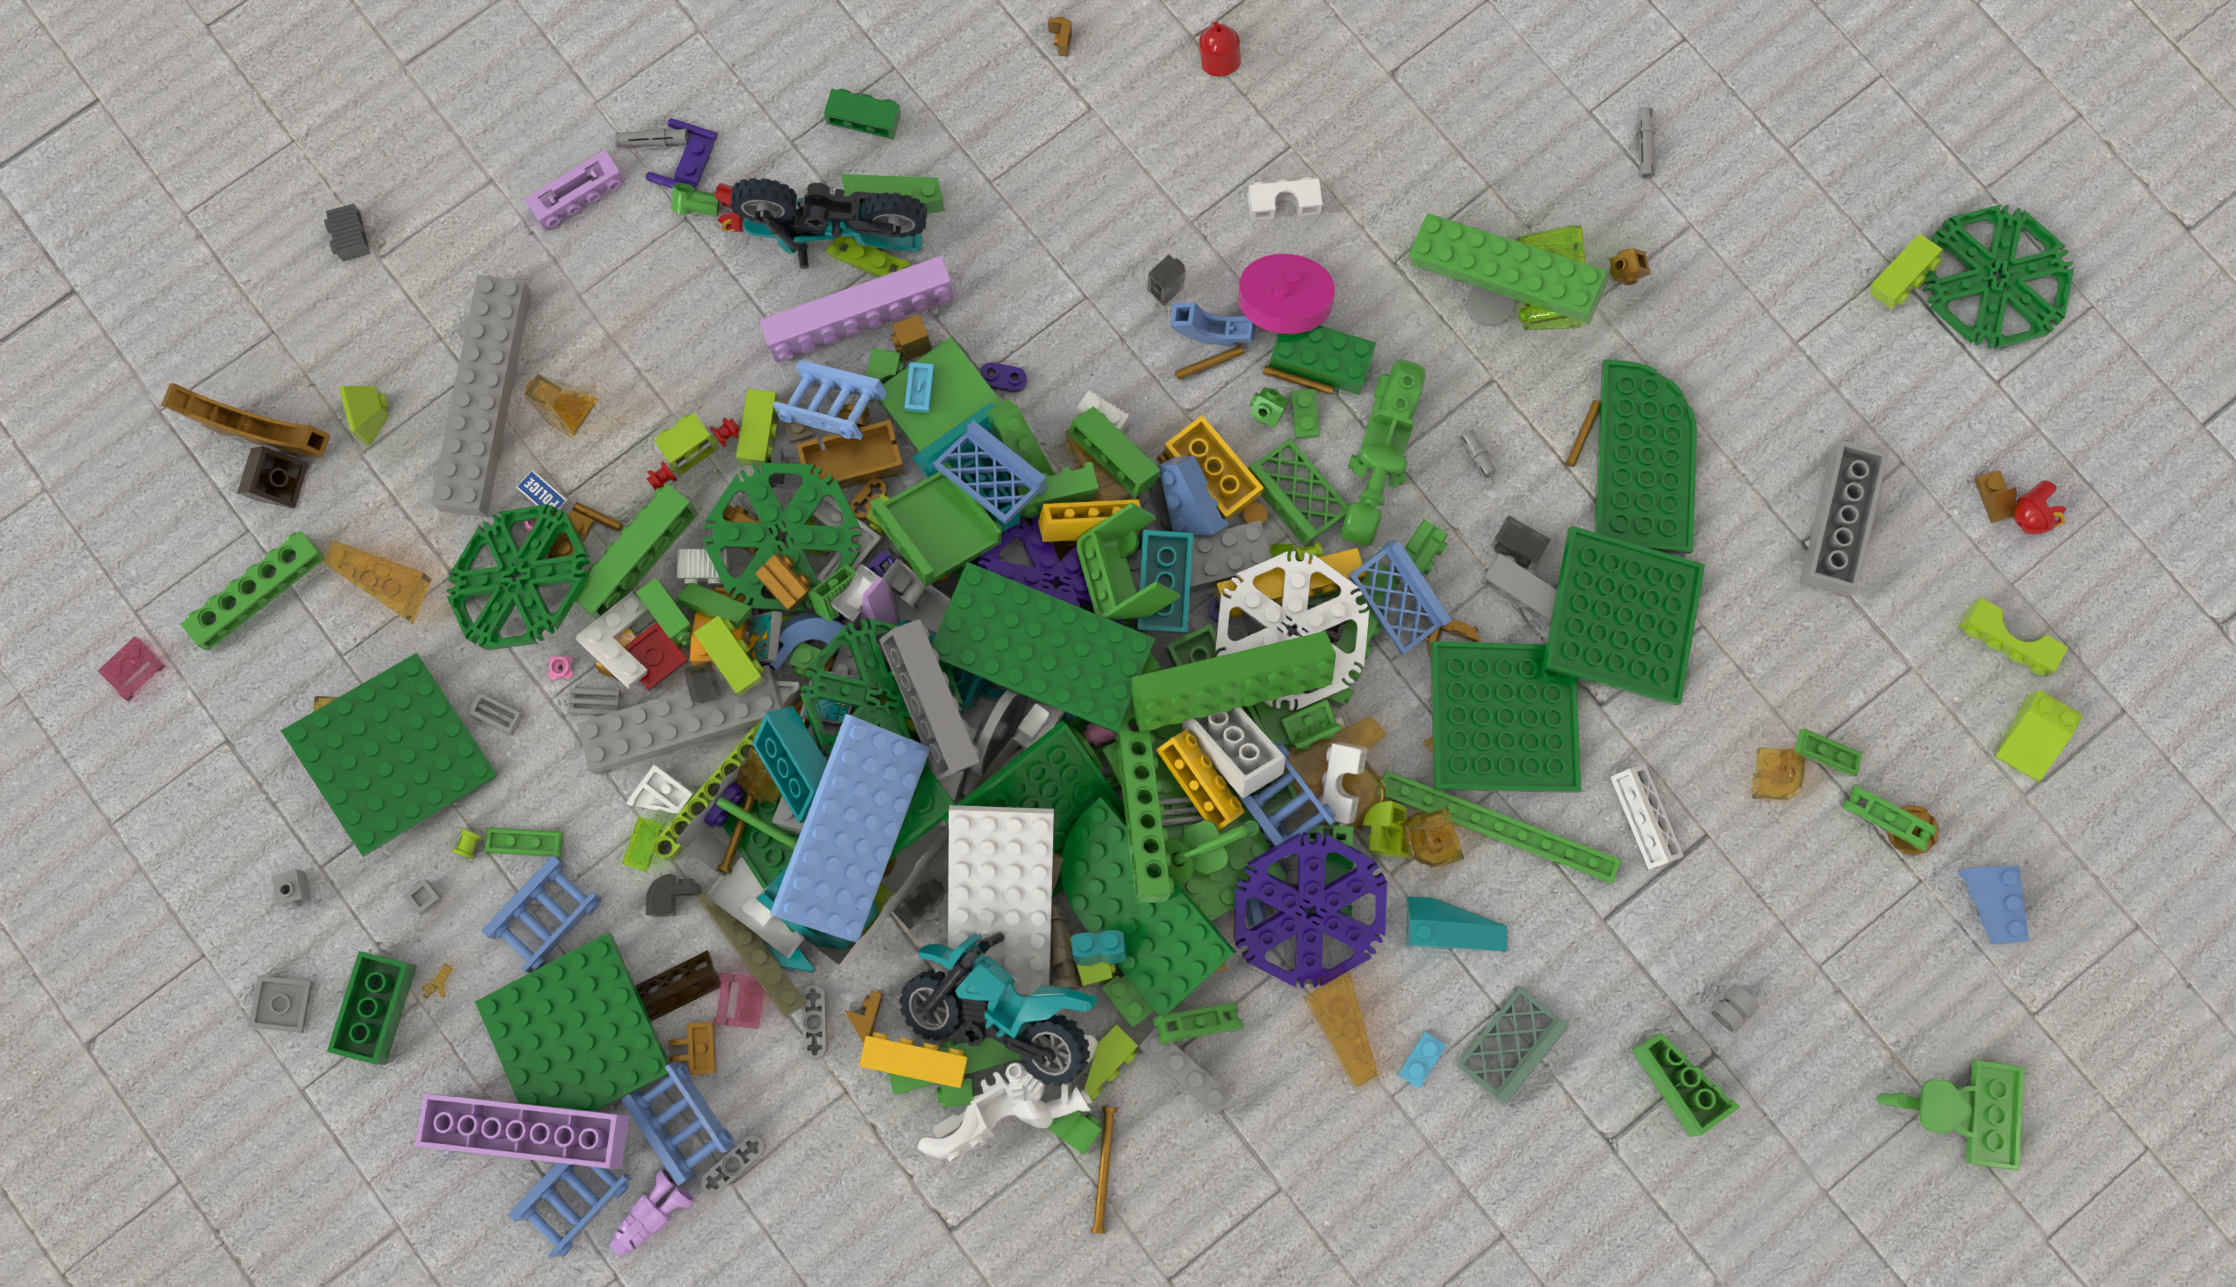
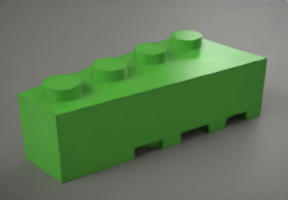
[841,174,945,214]
[987,399,1055,481]
[1631,1033,1740,1137]

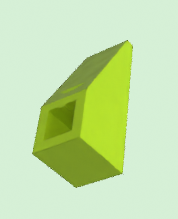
[1084,1024,1138,1102]

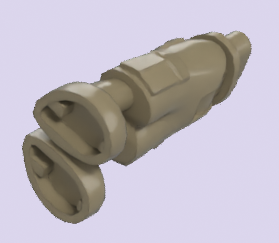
[1049,905,1081,991]

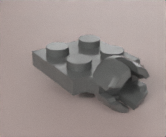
[1136,477,1173,547]

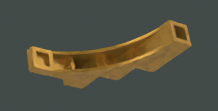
[161,383,331,457]

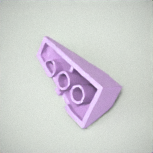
[859,576,898,645]

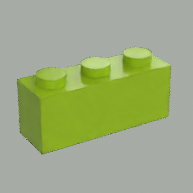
[1870,233,1943,311]
[736,389,782,467]
[694,615,765,696]

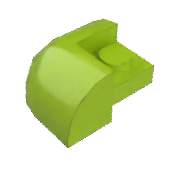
[1363,801,1412,859]

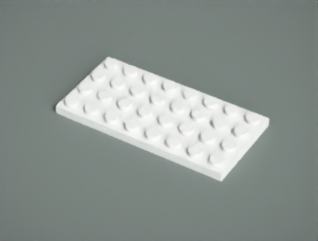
[948,805,1054,994]

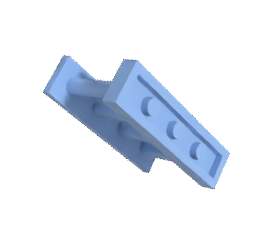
[773,360,887,440]

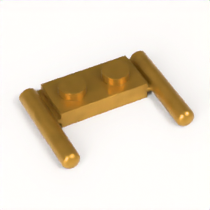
[545,502,623,559]

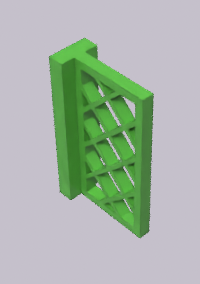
[1248,438,1349,547]

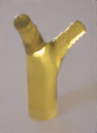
[422,963,453,999]

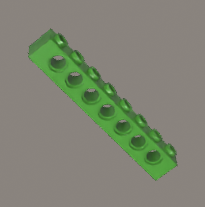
[1115,700,1174,904]

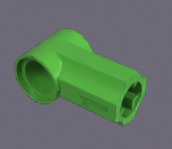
[671,183,719,216]

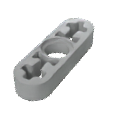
[802,985,827,1059]
[701,1135,766,1195]

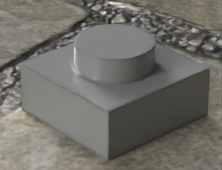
[404,879,442,915]

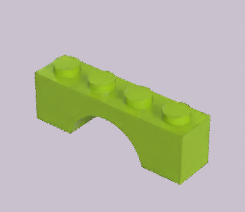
[1958,597,2069,676]

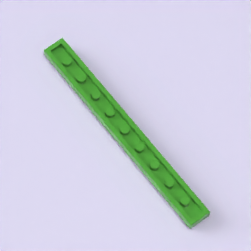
[1377,770,1621,884]

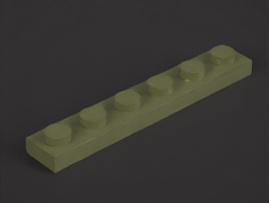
[697,887,806,1019]

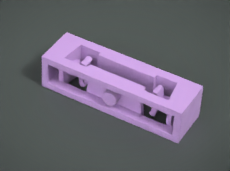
[524,150,624,230]

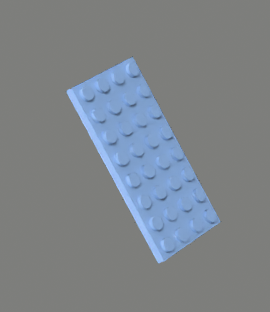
[770,714,930,943]

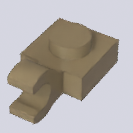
[783,398,813,444]

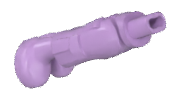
[608,1168,696,1258]

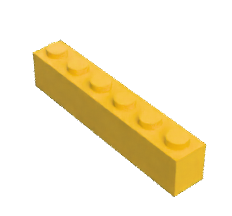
[1215,548,1366,618]

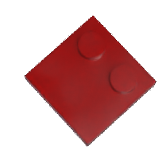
[624,622,688,691]

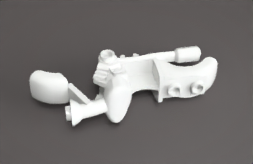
[918,1035,1098,1163]

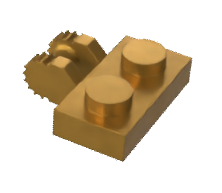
[669,1021,716,1075]

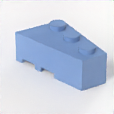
[1158,456,1229,535]
[1958,865,2029,944]

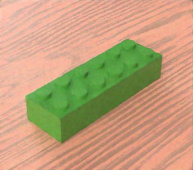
[575,483,698,619]

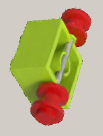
[646,412,740,490]

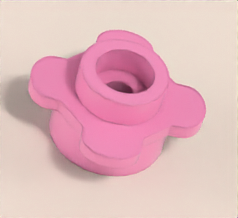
[548,655,573,680]

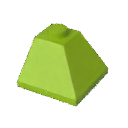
[339,386,389,446]

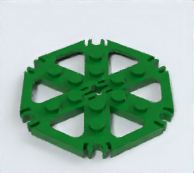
[1922,204,2074,350]
[703,462,862,612]
[447,504,590,650]
[800,618,963,771]

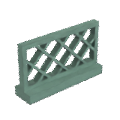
[1456,987,1569,1106]

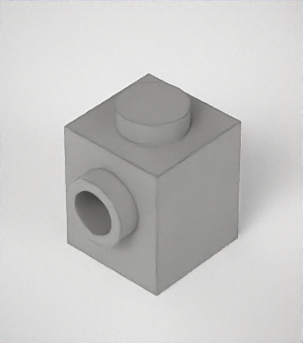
[271,869,311,910]

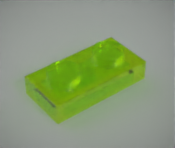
[622,816,664,872]

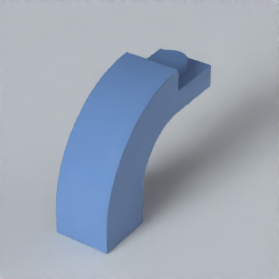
[1170,303,1256,346]
[769,612,845,669]

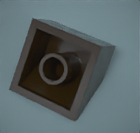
[237,446,309,509]

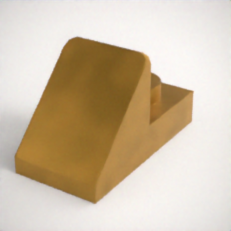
[1974,470,2017,523]
[845,991,884,1042]

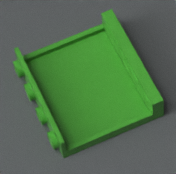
[877,337,1001,453]
[871,461,1002,587]

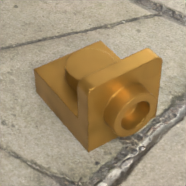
[1048,17,1072,57]

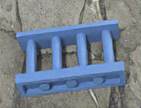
[1229,741,1336,859]
[481,855,601,973]
[622,1061,735,1186]
[508,1163,632,1258]

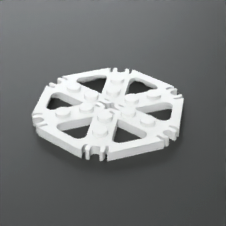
[1215,551,1369,711]

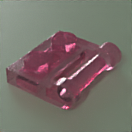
[98,636,166,701]
[713,973,764,1029]

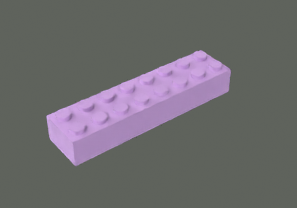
[759,256,954,362]
[415,1094,629,1169]

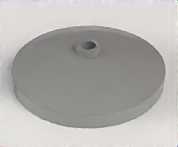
[971,689,1028,778]

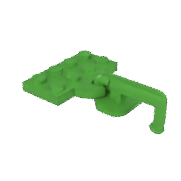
[1141,820,1259,886]
[1876,1060,2025,1171]

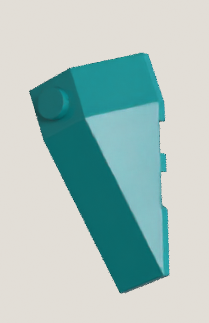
[1406,897,1507,952]

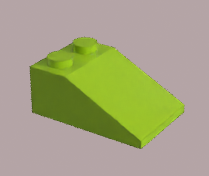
[1994,690,2083,782]

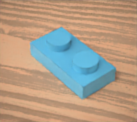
[904,362,934,413]
[1397,1031,1447,1089]

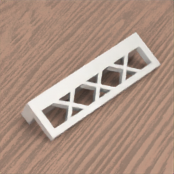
[1610,764,1684,870]

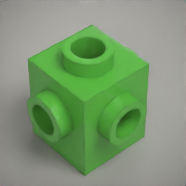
[1249,387,1290,428]

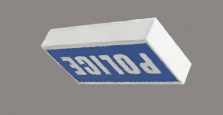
[516,470,569,515]

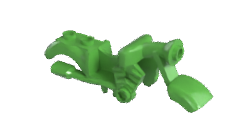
[1340,359,1426,546]

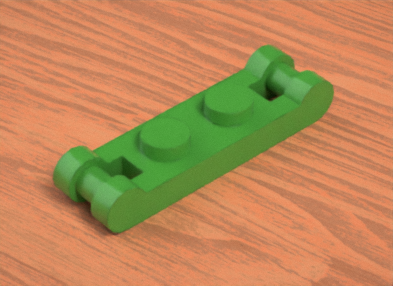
[1842,785,1938,851]
[1153,1003,1244,1045]

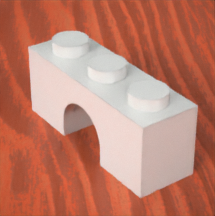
[1247,177,1323,221]
[1319,742,1368,824]

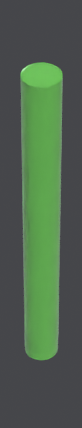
[716,796,798,849]

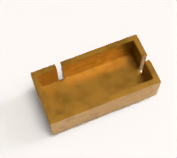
[796,420,905,489]

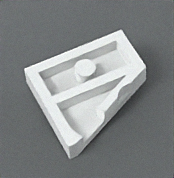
[626,764,695,814]

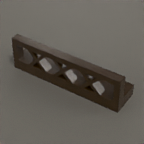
[635,950,724,1021]

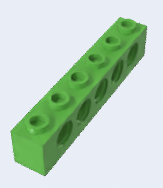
[180,531,326,651]

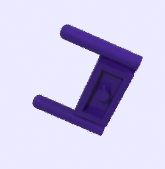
[646,118,718,190]

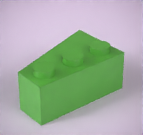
[1015,462,1098,518]

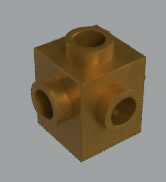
[1609,248,1651,285]

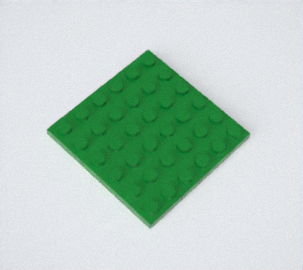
[1542,526,1705,705]
[1430,641,1581,793]
[281,653,497,857]
[941,720,1126,898]
[475,933,670,1111]

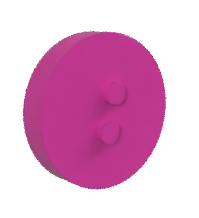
[1238,254,1335,334]

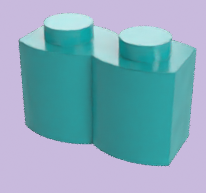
[1072,930,1127,966]

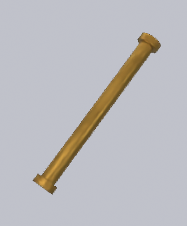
[717,756,766,875]
[1090,1106,1118,1234]

